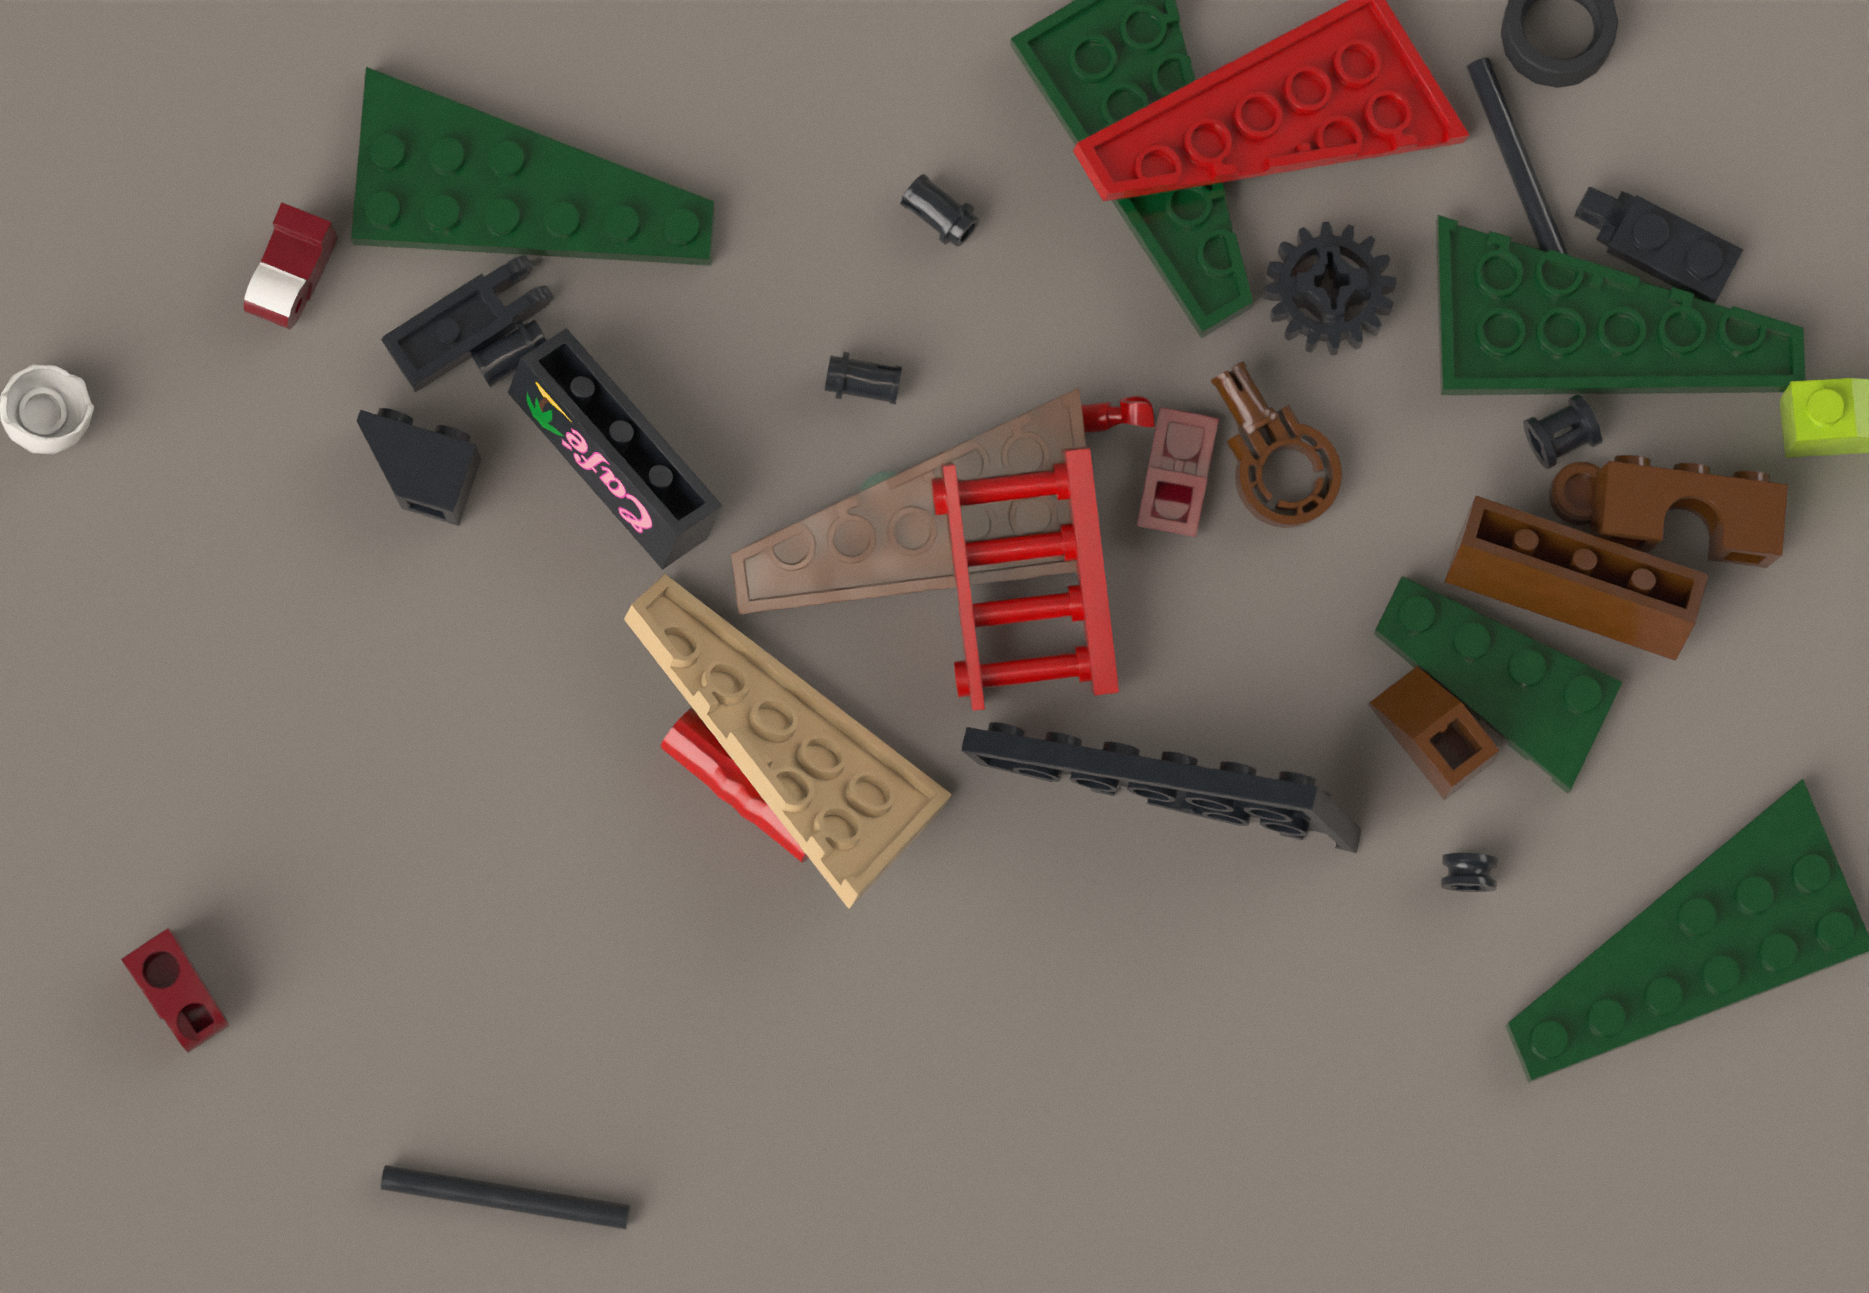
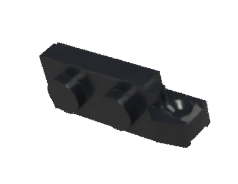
[1574,186,1743,304]

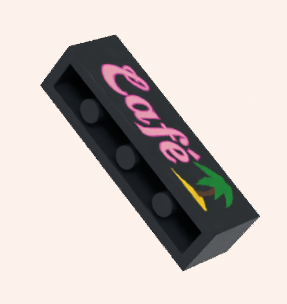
[508,328,723,570]

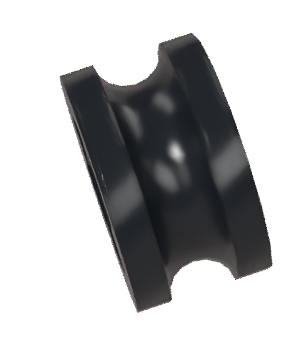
[1441,853,1498,892]

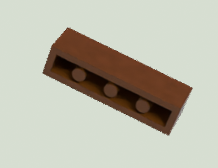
[1444,495,1709,661]

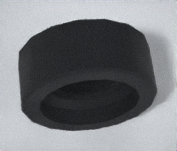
[1500,0,1618,88]

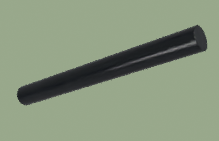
[1467,57,1569,266]
[381,1165,630,1229]

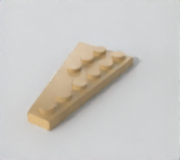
[624,574,952,909]

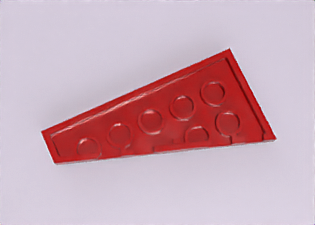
[1073,0,1470,202]

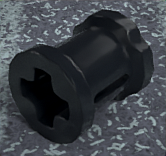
[1523,394,1603,469]

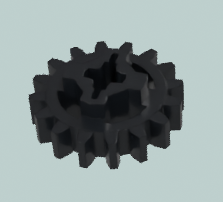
[1264,222,1396,355]

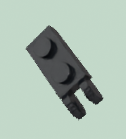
[381,255,554,392]

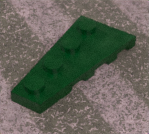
[1374,576,1622,794]

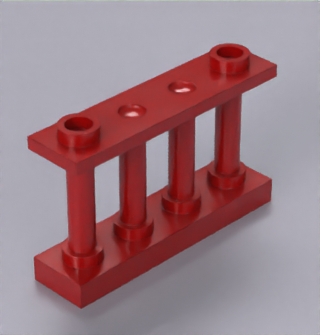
[931,447,1119,711]

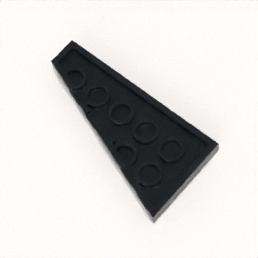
[961,722,1362,853]

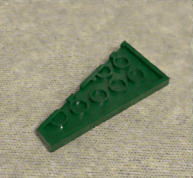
[351,67,715,266]

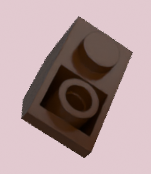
[1368,666,1500,800]

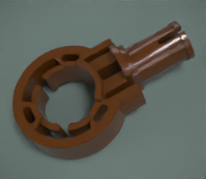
[1210,361,1342,528]

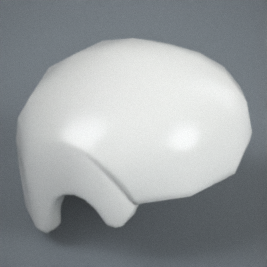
[0,364,94,455]

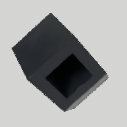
[357,408,481,526]

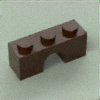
[1590,455,1788,568]

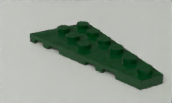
[1010,0,1253,338]
[1436,215,1806,395]
[1506,779,1869,1083]

